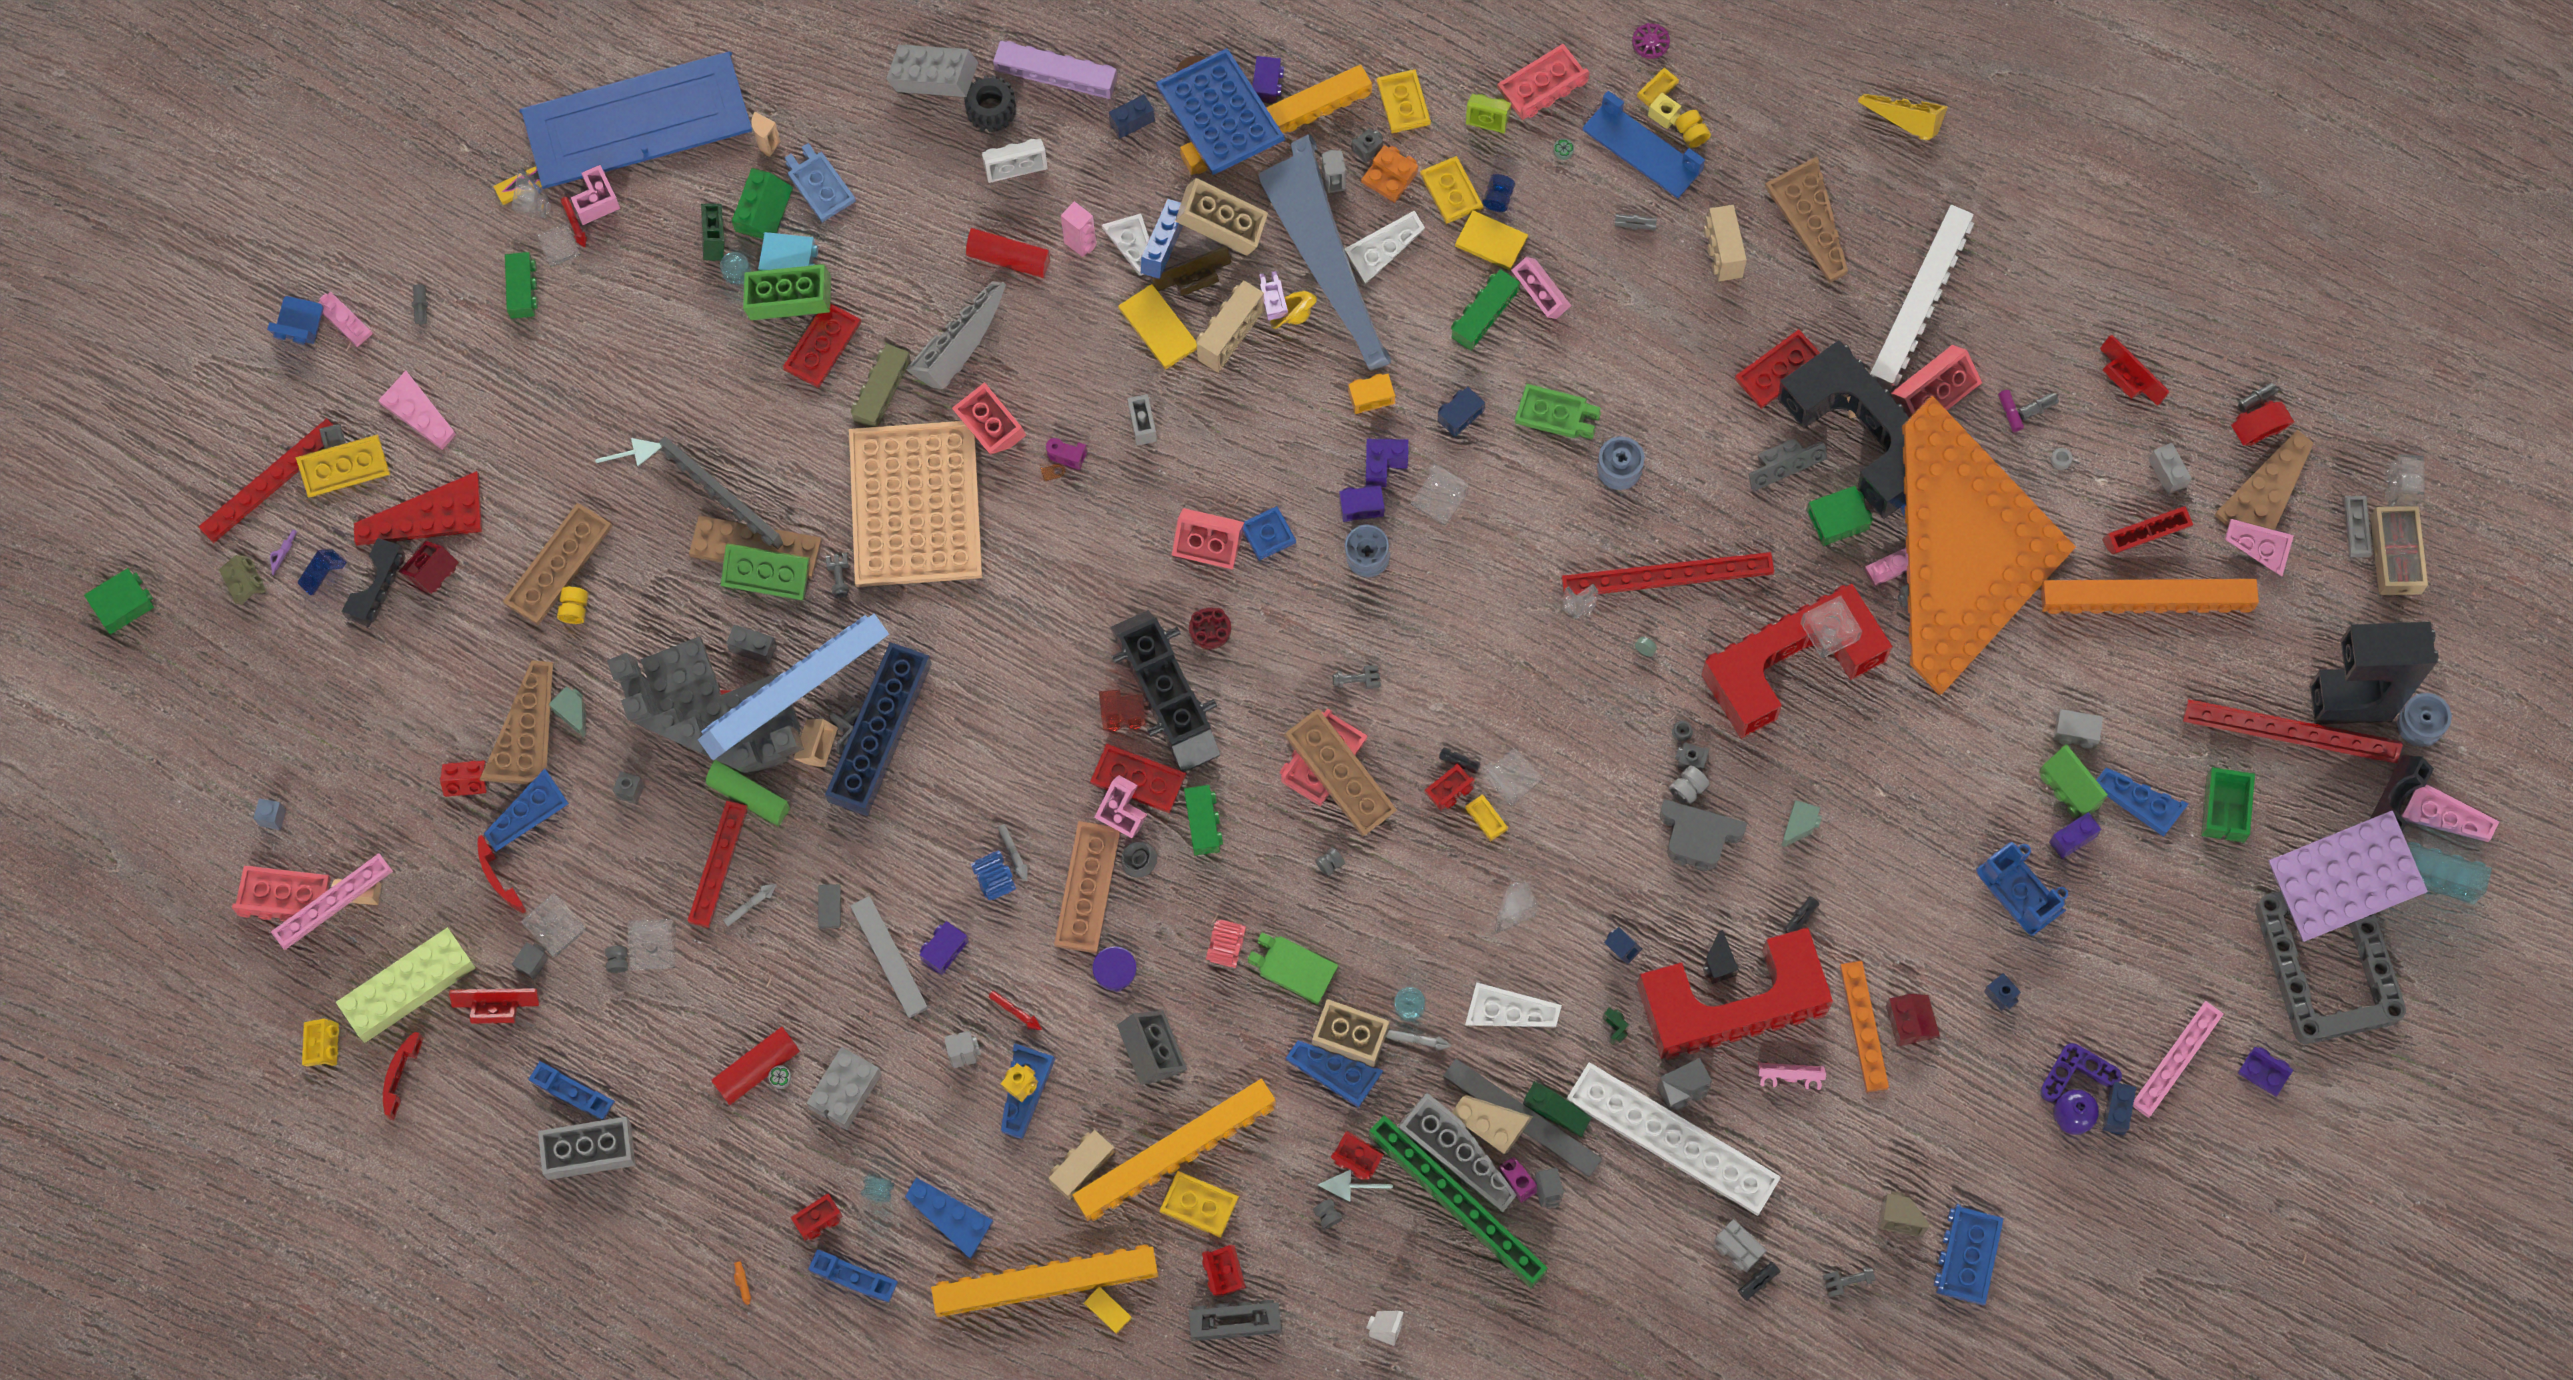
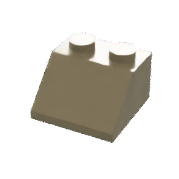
[1878,1192,1929,1237]

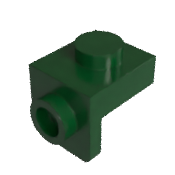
[1602,1007,1629,1045]

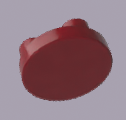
[1189,607,1231,650]

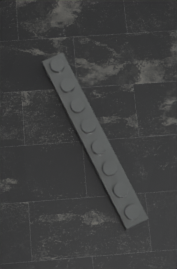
[659,436,783,550]

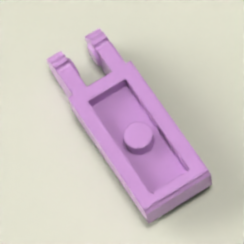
[1259,271,1288,320]

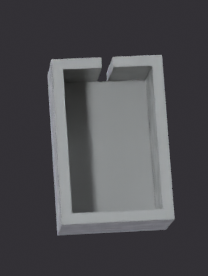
[807,1047,882,1130]

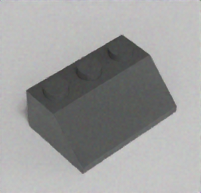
[1117,1010,1187,1085]

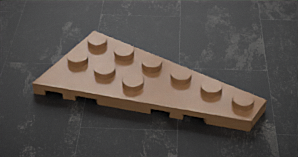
[1765,156,1848,283]
[2214,430,2313,530]
[480,660,553,785]

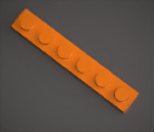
[1840,961,1889,1093]

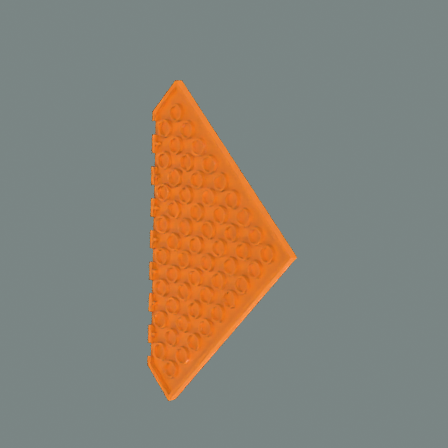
[1902,396,2076,695]

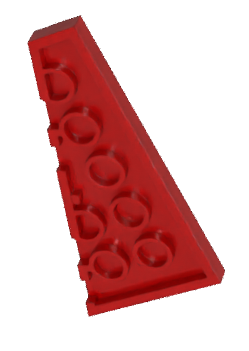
[354,471,482,546]

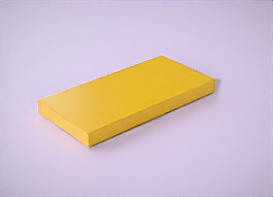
[1118,284,1197,370]
[296,434,390,498]

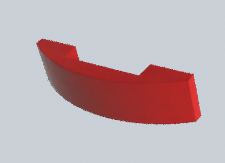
[477,835,526,913]
[383,1032,424,1121]

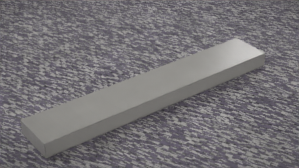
[850,896,928,1018]

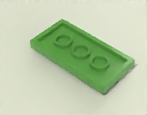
[721,543,810,600]

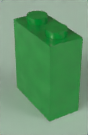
[1806,486,1873,546]
[84,568,154,635]

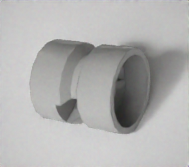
[1669,766,1710,806]

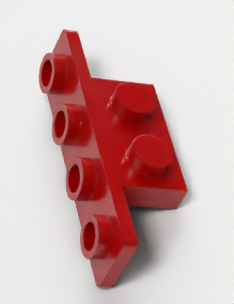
[2100,335,2169,406]
[449,988,540,1024]

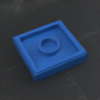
[1243,506,1296,561]

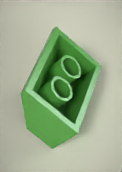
[2039,744,2108,819]

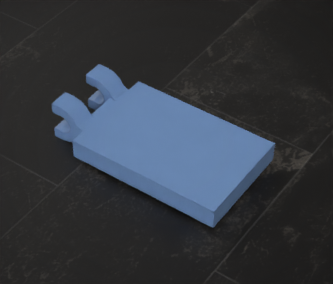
[785,143,856,222]

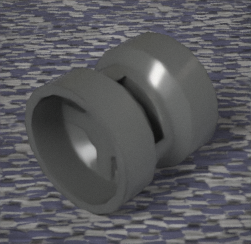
[1315,847,1345,877]
[605,946,628,973]
[1313,1199,1343,1230]

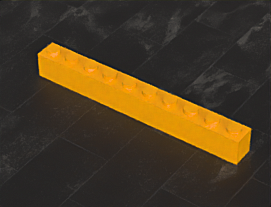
[1180,64,1372,176]
[1072,1078,1276,1221]
[931,1245,1158,1317]

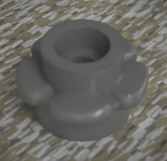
[1672,721,1693,742]

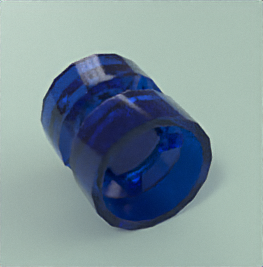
[1482,174,1515,212]

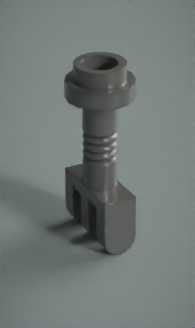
[826,552,849,598]
[1332,665,1381,689]
[1823,1266,1876,1298]

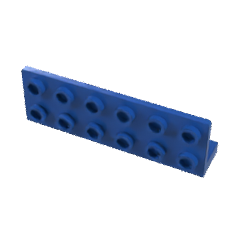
[1582,91,1705,198]

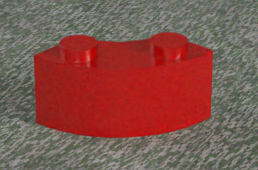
[2231,400,2294,446]

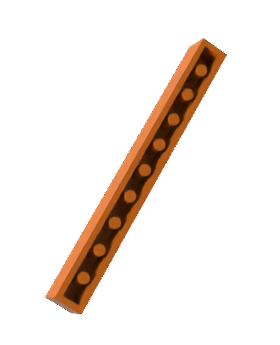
[2040,579,2259,614]

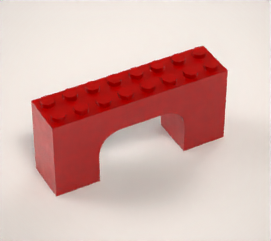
[1701,584,1893,739]
[1637,928,1833,1060]

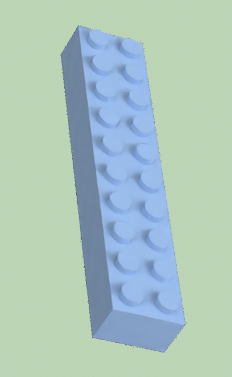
[698,614,889,760]

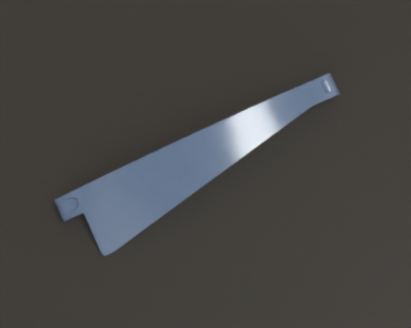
[1259,134,1391,372]

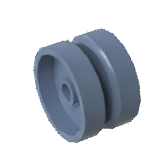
[1597,436,1645,490]
[2397,693,2452,747]

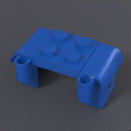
[1976,842,2068,936]

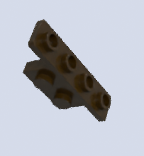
[1151,246,1231,296]

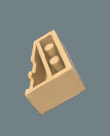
[1452,1096,1533,1154]

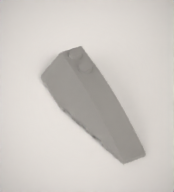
[906,281,1006,389]
[1397,1093,1516,1213]

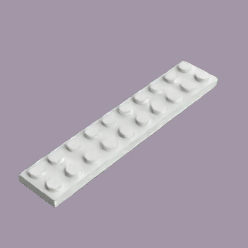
[1566,1062,1781,1216]

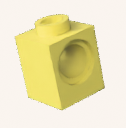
[1648,93,1681,129]

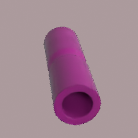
[1998,390,2024,432]

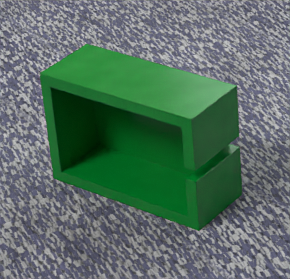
[2201,767,2255,843]

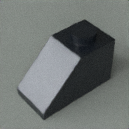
[1703,930,1739,984]

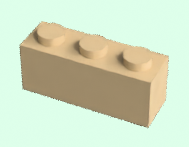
[1049,1130,1115,1200]

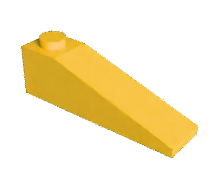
[1858,94,1948,140]

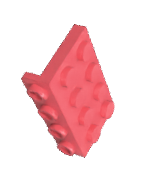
[1497,44,1589,121]
[1280,709,1368,807]
[232,866,331,922]

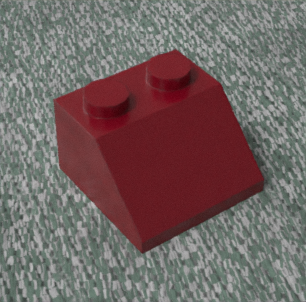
[398,541,459,594]
[1886,994,1940,1047]

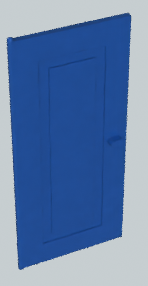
[519,51,752,189]

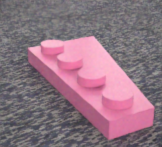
[378,371,456,450]
[2401,784,2499,842]

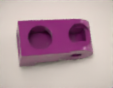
[1046,438,1088,470]
[1498,1157,1537,1203]

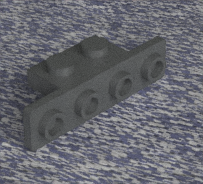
[1748,438,1827,491]

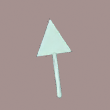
[595,438,662,466]
[1318,1170,1393,1202]

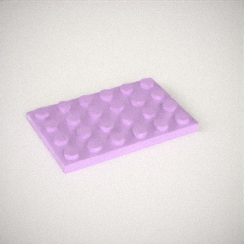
[2268,810,2428,942]

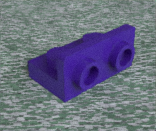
[2238,1047,2294,1097]

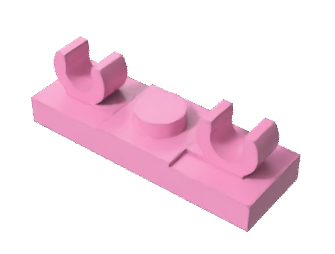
[318,292,373,347]
[1864,548,1908,587]
[1757,1063,1826,1090]

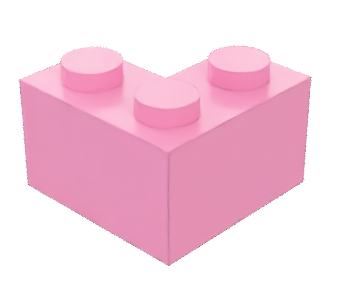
[571,165,620,225]
[1094,775,1147,838]

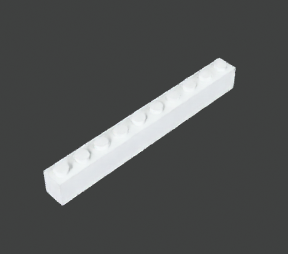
[1870,205,1974,392]

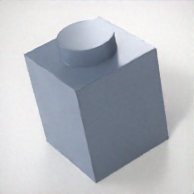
[253,798,286,830]

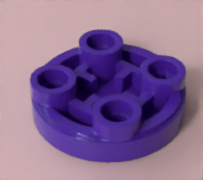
[1093,947,1137,992]

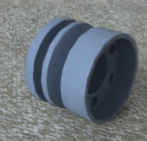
[1345,524,1390,578]

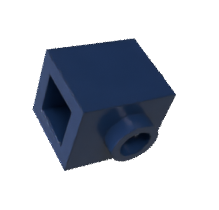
[1604,927,1642,964]
[1984,973,2021,1012]

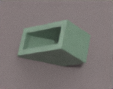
[549,686,586,737]
[1781,800,1822,847]

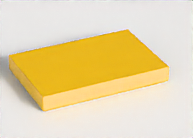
[1376,69,1431,134]
[1420,156,1483,224]
[1455,210,1528,271]
[1160,1171,1239,1238]

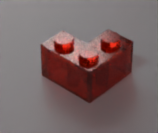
[1099,689,1146,731]

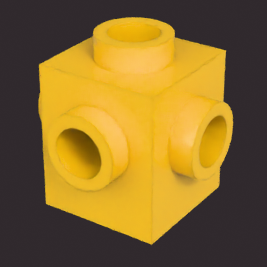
[1001,1063,1038,1102]

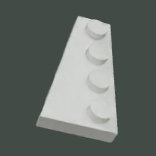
[1344,211,1425,286]
[1465,983,1562,1027]

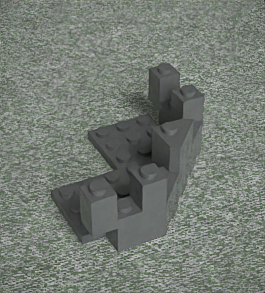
[607,636,804,775]

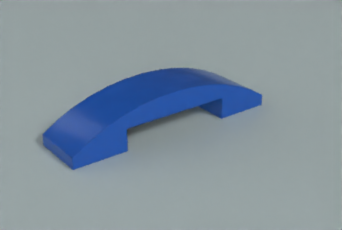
[528,1061,615,1120]
[808,1249,898,1303]

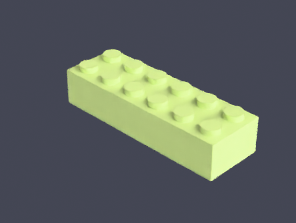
[336,927,476,1043]

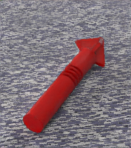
[561,197,587,248]
[989,990,1042,1030]

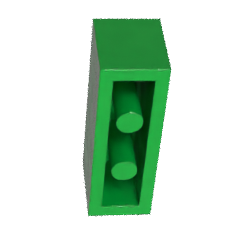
[505,252,538,319]
[1184,785,1223,856]

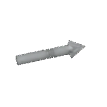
[998,824,1028,881]
[723,883,777,927]
[1387,1030,1452,1051]

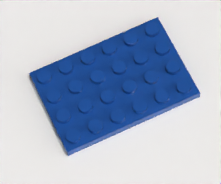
[1156,48,1285,175]

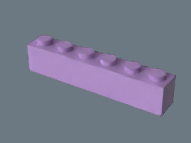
[993,41,1117,99]

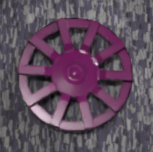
[1632,23,1670,59]

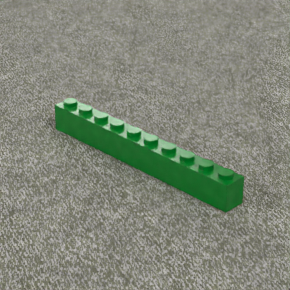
[1369,1115,1548,1289]

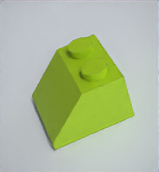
[1466,94,1512,133]

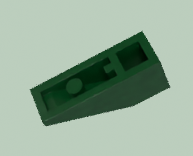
[701,204,724,261]
[1523,1081,1592,1137]

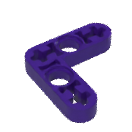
[2040,1043,2122,1102]

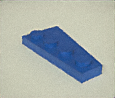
[484,768,569,852]
[2096,768,2189,837]
[1286,1040,1383,1108]
[1001,1043,1055,1140]
[905,1177,994,1260]

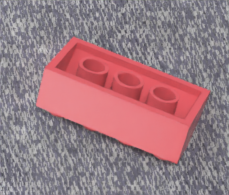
[1891,345,1982,418]

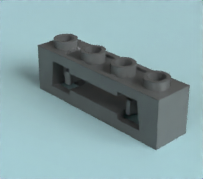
[1189,1300,1281,1341]

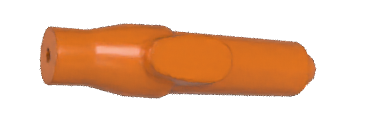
[734,1261,751,1305]

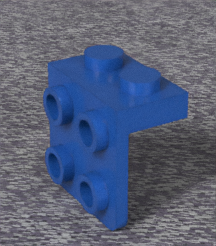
[267,296,324,345]

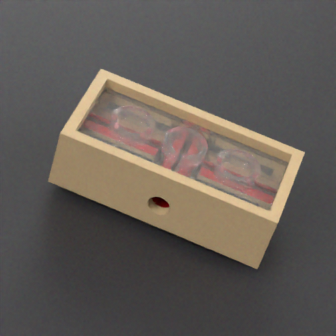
[2370,506,2428,595]

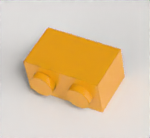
[1348,374,1395,414]

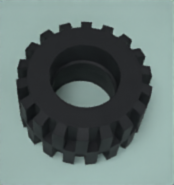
[964,75,1016,132]

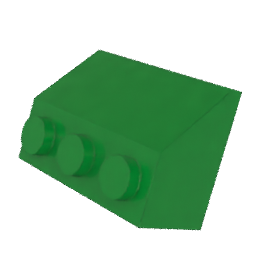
[732,168,793,239]

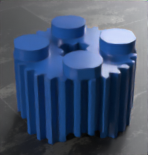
[971,850,1016,900]

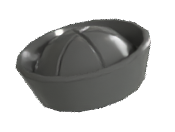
[1121,842,1157,878]

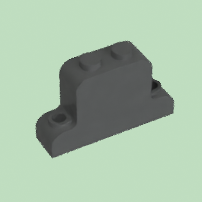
[1660,799,1747,871]

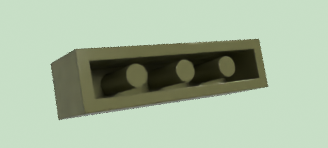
[851,343,911,428]

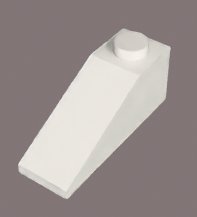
[1366,1311,1403,1346]

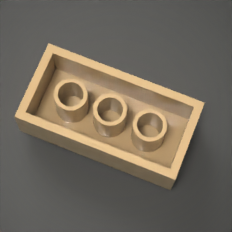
[1175,178,1268,256]
[1196,280,1265,373]

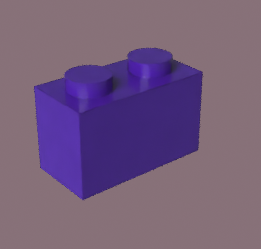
[1252,56,1284,104]
[1339,484,1385,522]
[2049,812,2102,859]
[920,921,969,975]

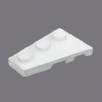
[1102,214,1149,276]

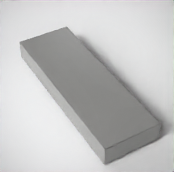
[2343,496,2372,558]

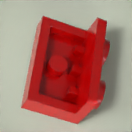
[440,760,487,797]
[1424,764,1475,811]
[1330,1131,1385,1180]
[790,1193,843,1241]
[1202,1244,1246,1297]

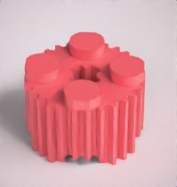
[1206,920,1246,968]

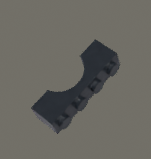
[341,538,405,627]
[2370,755,2434,831]

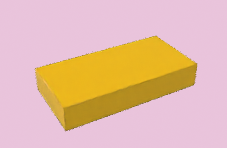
[1637,68,1679,107]
[1465,794,1508,842]
[1084,1286,1132,1335]

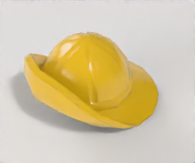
[1270,291,1317,329]

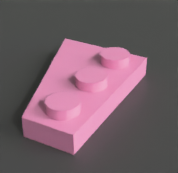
[2225,519,2294,576]

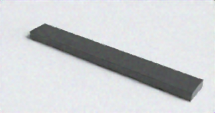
[1443,1059,1602,1178]

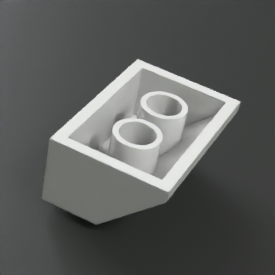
[981,139,1048,183]

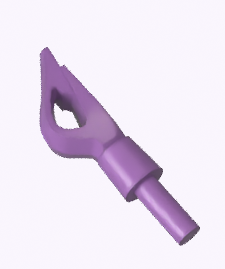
[270,529,297,575]

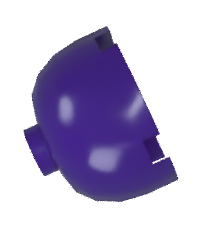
[2053,1089,2099,1135]

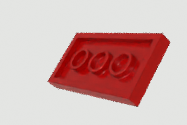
[783,303,862,388]
[1735,329,1820,409]
[1090,743,1186,814]

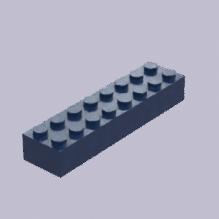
[825,642,932,816]

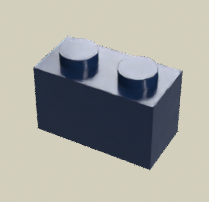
[1109,94,1155,139]
[1438,386,1485,437]
[2102,1082,2137,1135]

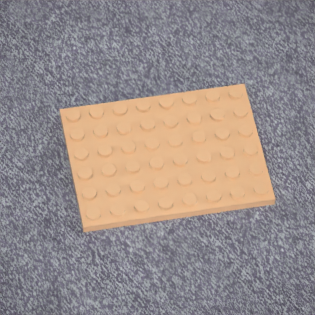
[849,421,982,587]

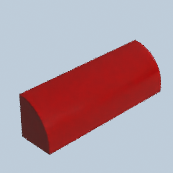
[966,228,1050,278]
[2102,506,2193,554]
[711,1026,800,1106]

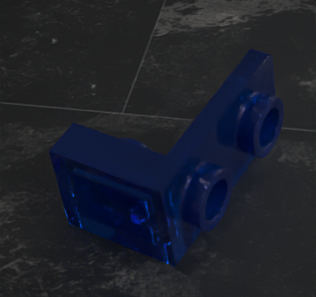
[297,549,347,595]

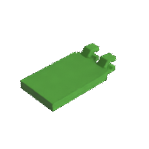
[1515,384,1601,439]
[1248,933,1338,1005]

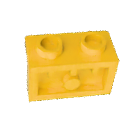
[302,1018,339,1067]

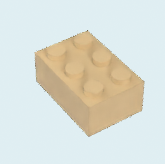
[1703,205,1747,282]
[1312,999,1389,1068]

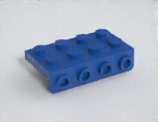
[1933,1204,2004,1306]

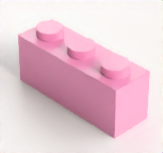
[1061,201,1096,257]
[1511,257,1572,319]

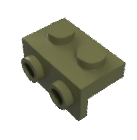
[219,555,266,605]

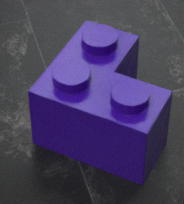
[1366,439,1408,487]

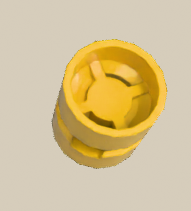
[1675,110,1711,148]
[557,587,589,624]

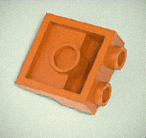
[1361,145,1418,203]

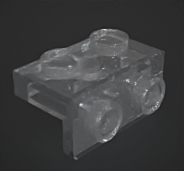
[1562,584,1598,620]

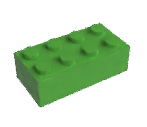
[743,264,831,320]

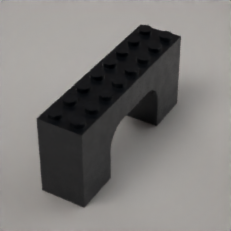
[1778,340,1909,519]
[2310,622,2439,725]

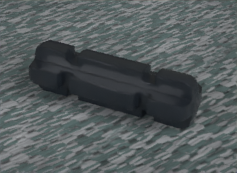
[1439,747,1480,774]

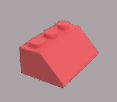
[952,382,1026,455]
[1172,508,1244,570]

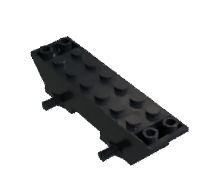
[1110,610,1221,772]

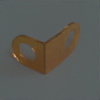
[1040,464,1065,481]

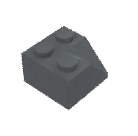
[1657,1058,1712,1111]

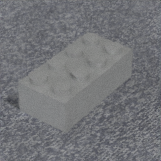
[886,44,978,97]
[538,1117,636,1180]

